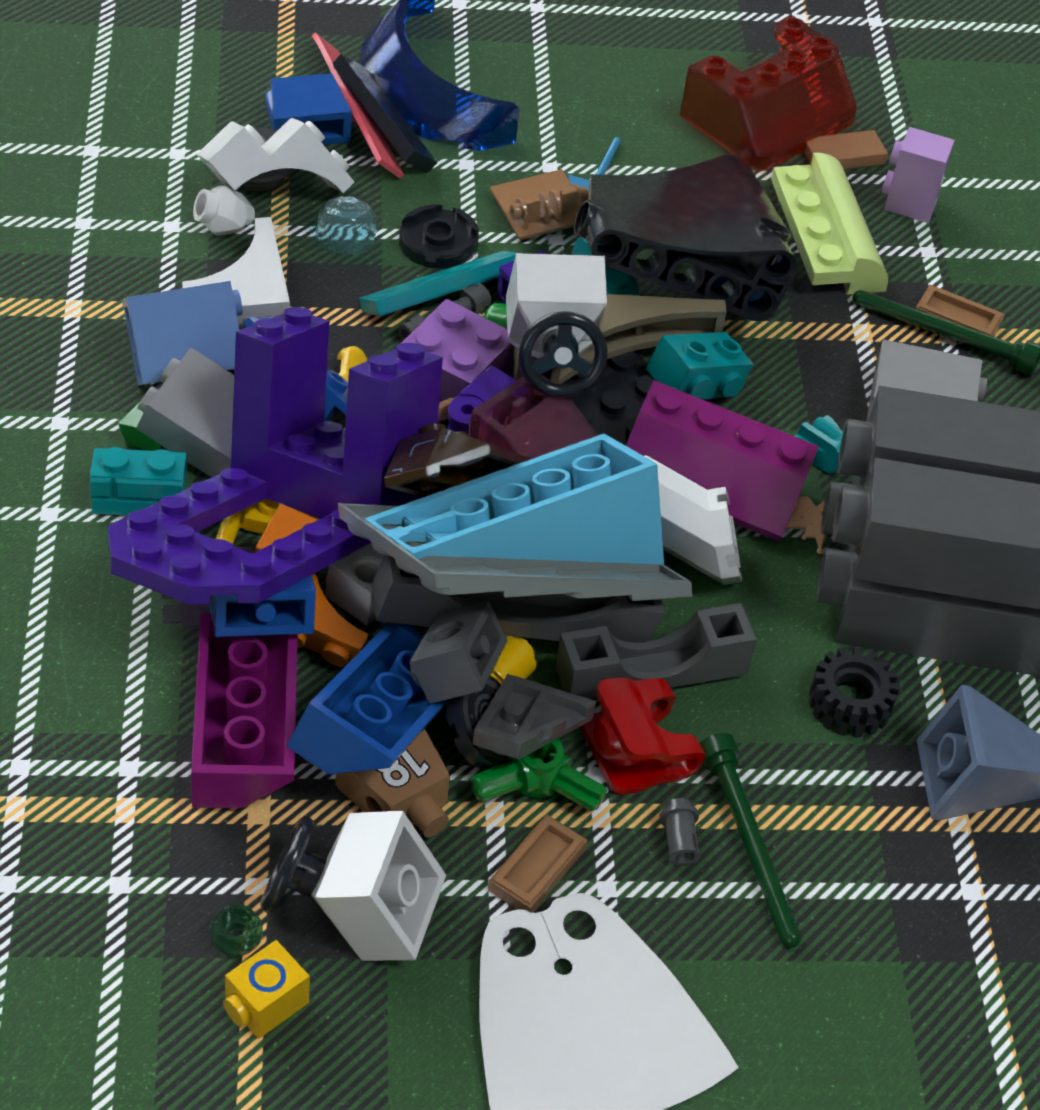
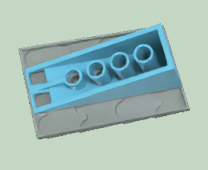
[338,434,692,601]

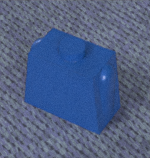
[265,73,352,145]

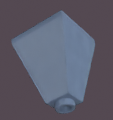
[917,685,1040,820]

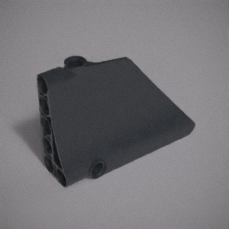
[574,155,798,322]

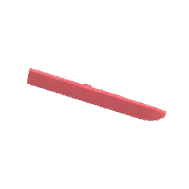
[310,32,404,179]

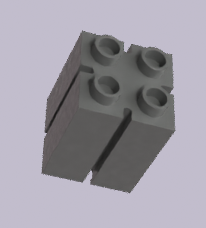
[816,385,1040,676]

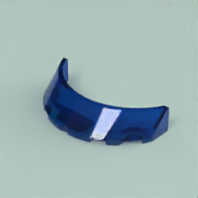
[360,0,520,150]

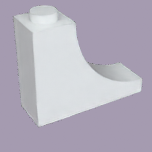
[182,217,290,330]

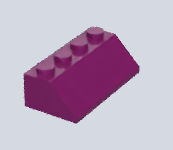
[626,380,819,542]
[191,613,298,808]

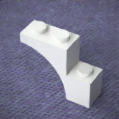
[196,117,354,193]

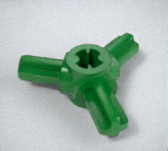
[470,739,607,811]

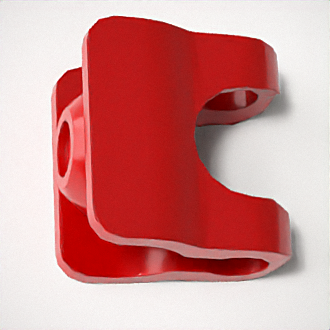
[580,678,706,795]

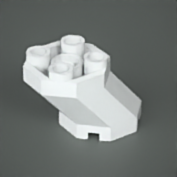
[644,455,742,585]

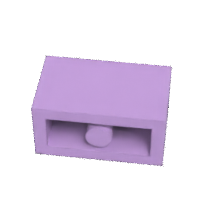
[881,127,955,223]

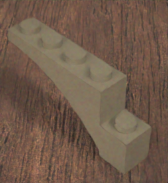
[513,294,727,393]

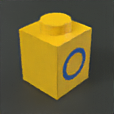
[223,940,310,1039]

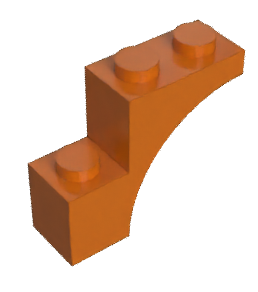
[255,503,369,667]

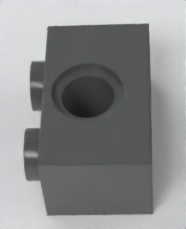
[410,600,507,704]

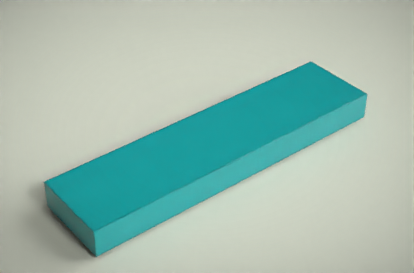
[359,251,517,316]

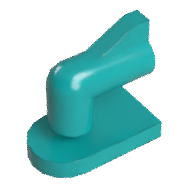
[795,415,843,473]

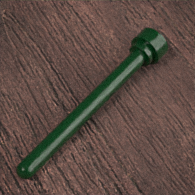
[852,290,1040,377]
[700,733,801,948]

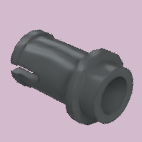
[659,798,701,866]

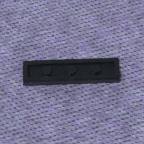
[332,54,438,172]

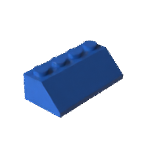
[287,623,446,774]

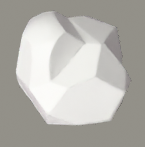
[193,185,255,236]

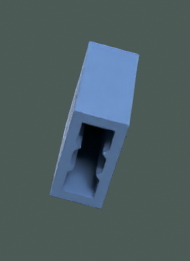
[122,281,243,385]

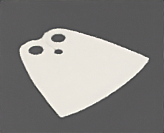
[479,893,739,1110]

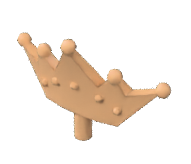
[785,496,827,554]

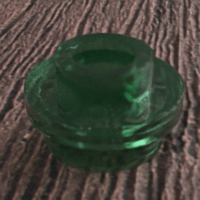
[210,904,263,956]

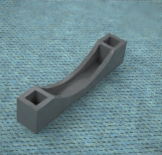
[371,555,665,643]

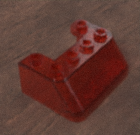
[679,15,858,169]

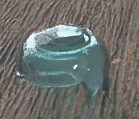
[316,196,377,254]

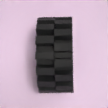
[808,647,900,737]

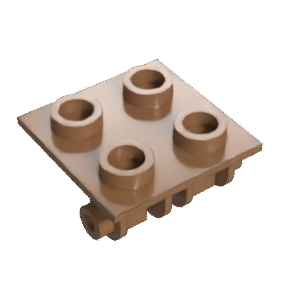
[490,169,589,240]

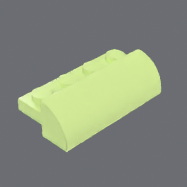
[771,153,888,294]

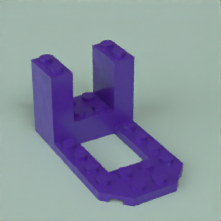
[107,307,443,604]

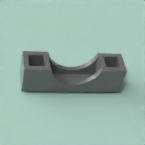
[555,603,757,701]

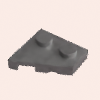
[472,674,596,759]

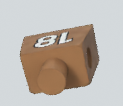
[335,729,450,837]

